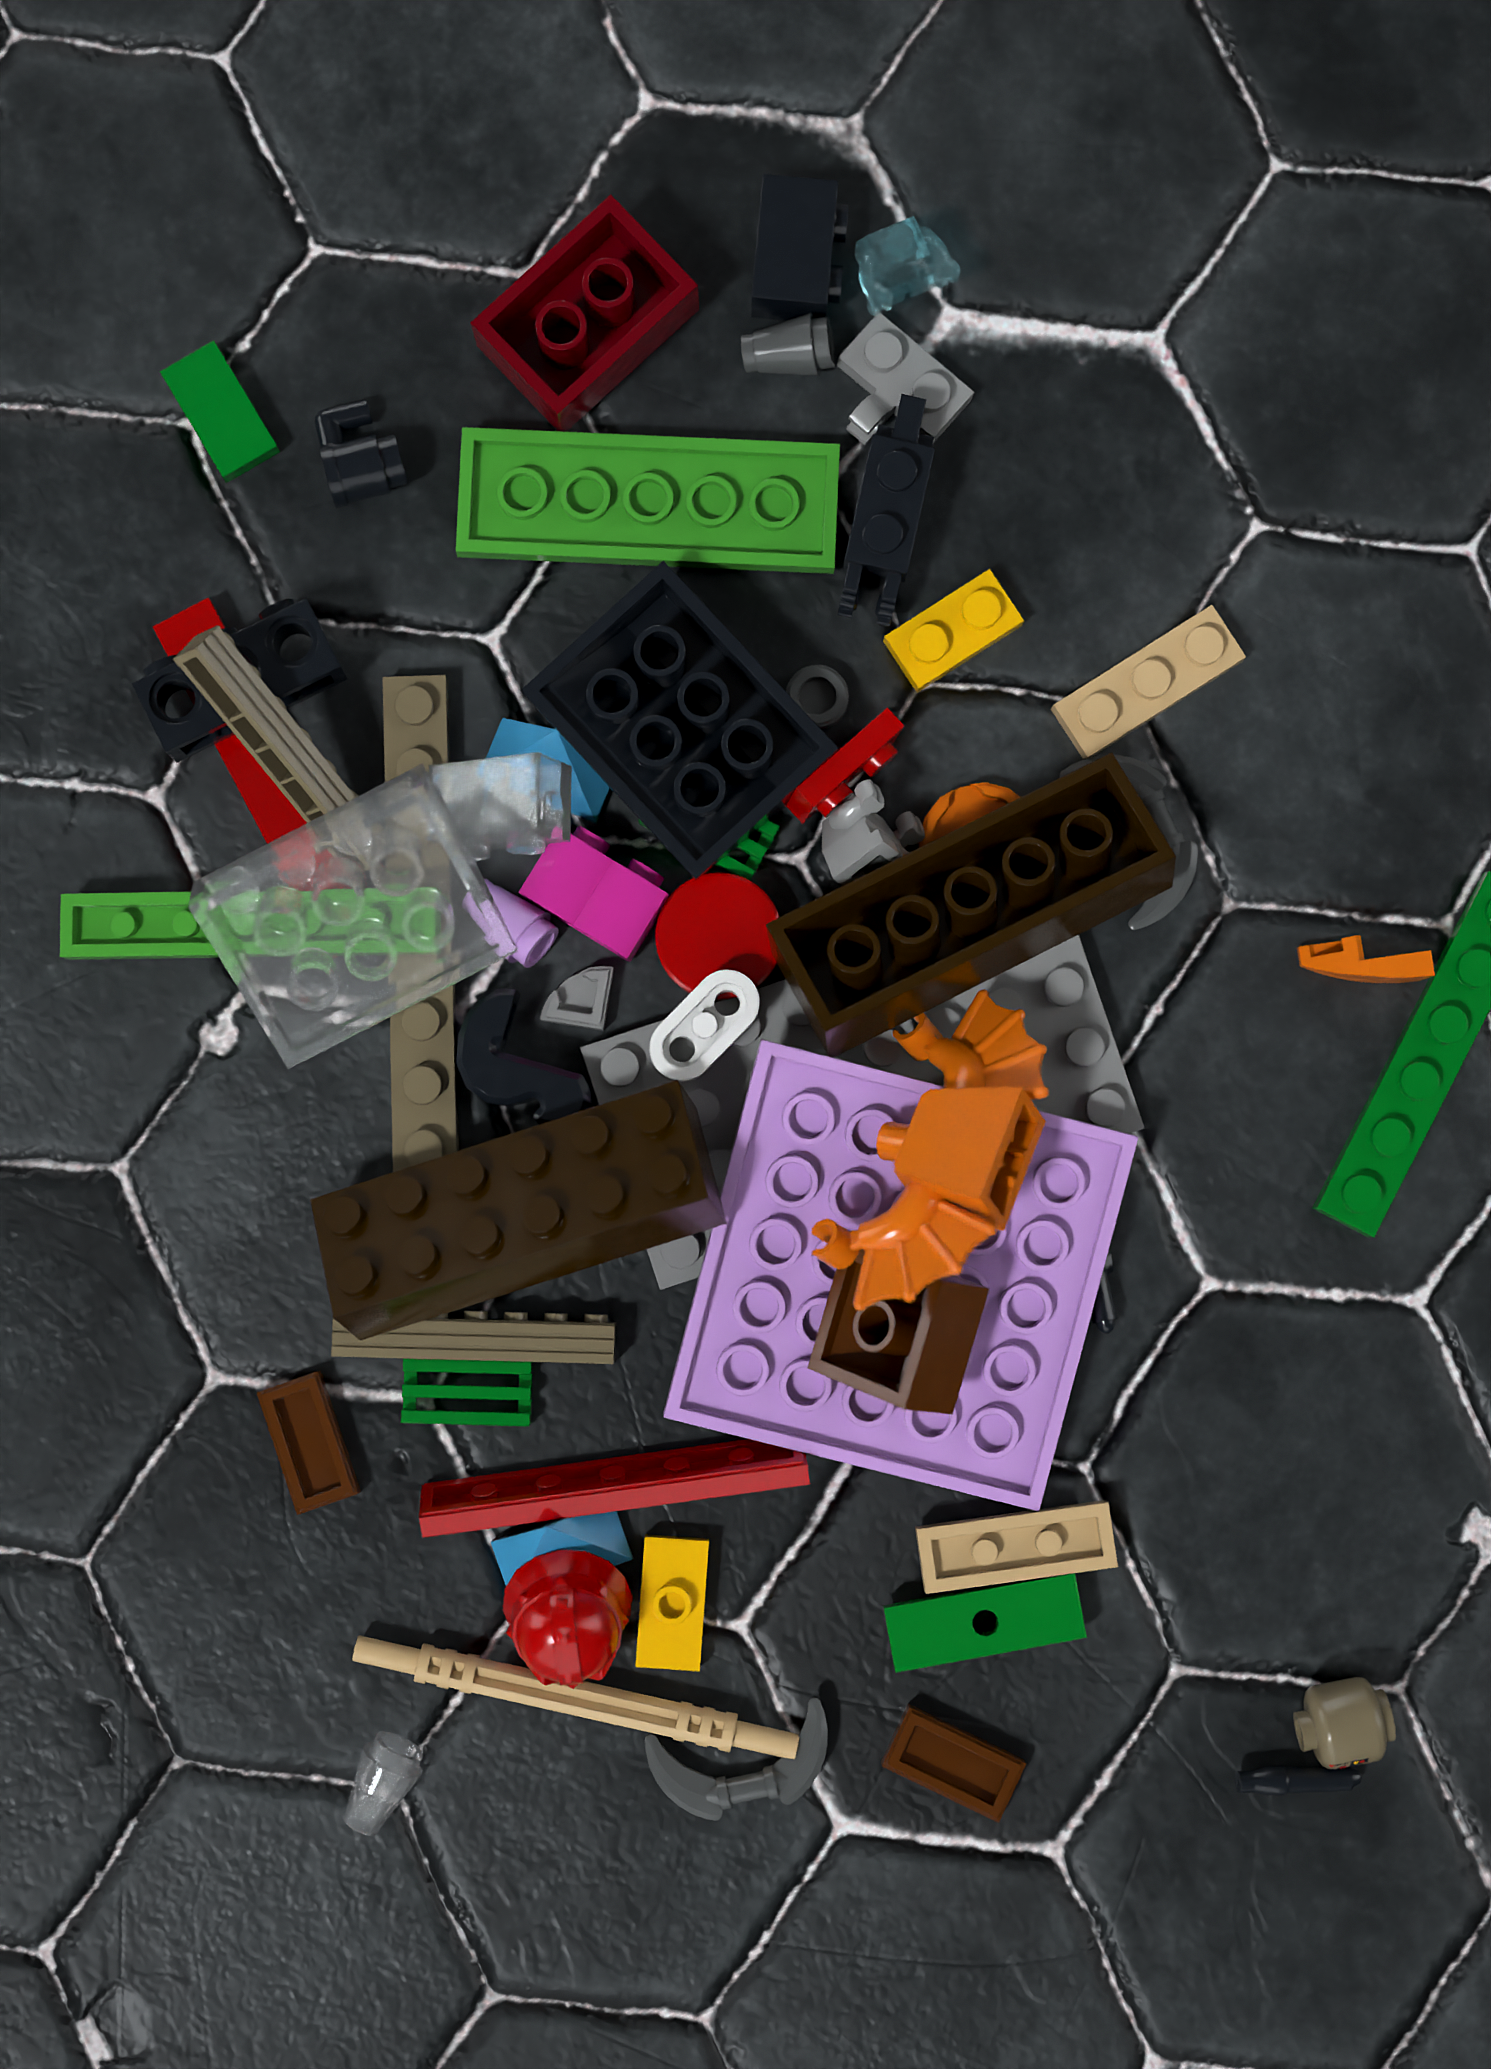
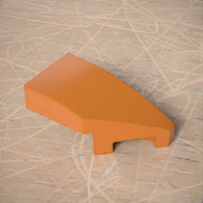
[1297,935,1435,983]

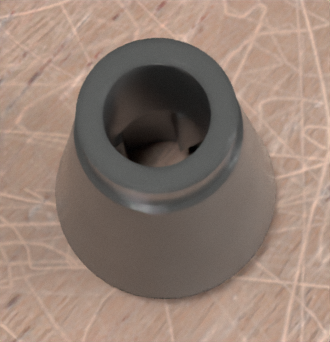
[741,312,835,376]

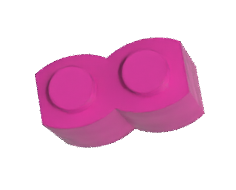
[519,826,669,963]

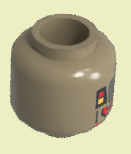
[1293,1677,1396,1769]

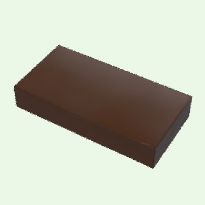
[257,1370,361,1515]
[881,1704,1026,1823]

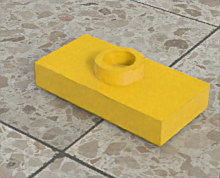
[635,1534,709,1672]

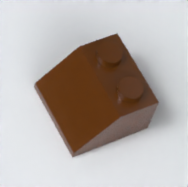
[807,1249,989,1415]

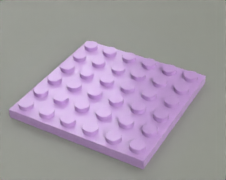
[663,1039,1138,1511]

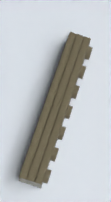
[173,625,394,877]
[331,1311,616,1364]

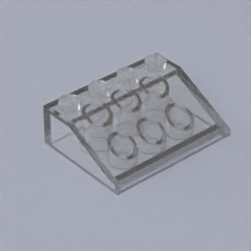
[188,763,518,1069]

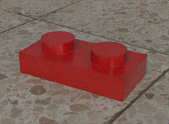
[786,707,905,824]

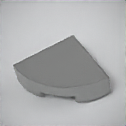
[540,966,614,1031]

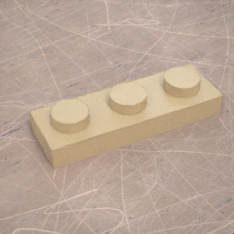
[1051,605,1246,759]
[915,1500,1118,1594]

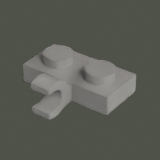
[837,312,974,445]

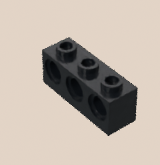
[131,598,347,763]

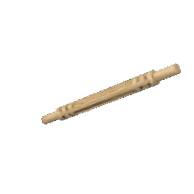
[352,1635,799,1759]

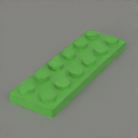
[456,427,840,574]

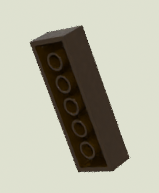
[766,752,1176,1058]
[310,1080,727,1341]

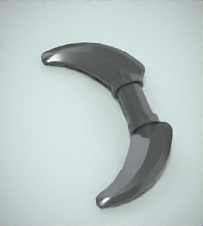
[1059,755,1198,930]
[645,1697,828,1821]

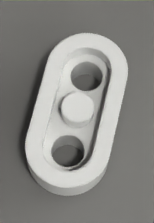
[649,970,759,1082]

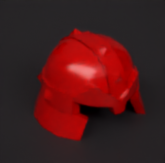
[503,1549,633,1689]

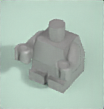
[822,779,925,886]

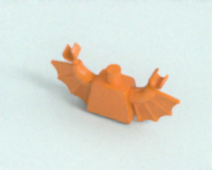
[811,989,1049,1311]

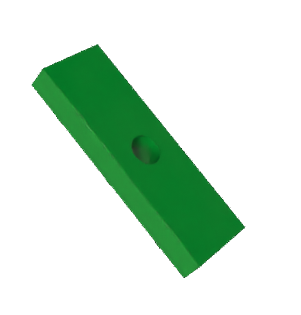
[883,1573,1087,1673]

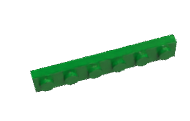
[1312,871,1491,1238]

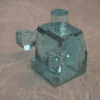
[855,216,961,315]

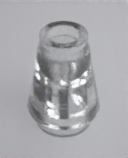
[343,1732,423,1836]

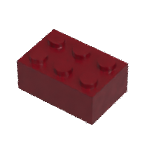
[470,194,699,432]

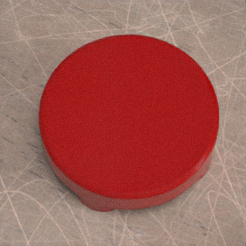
[655,872,780,1001]

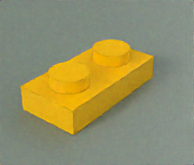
[883,569,1024,693]

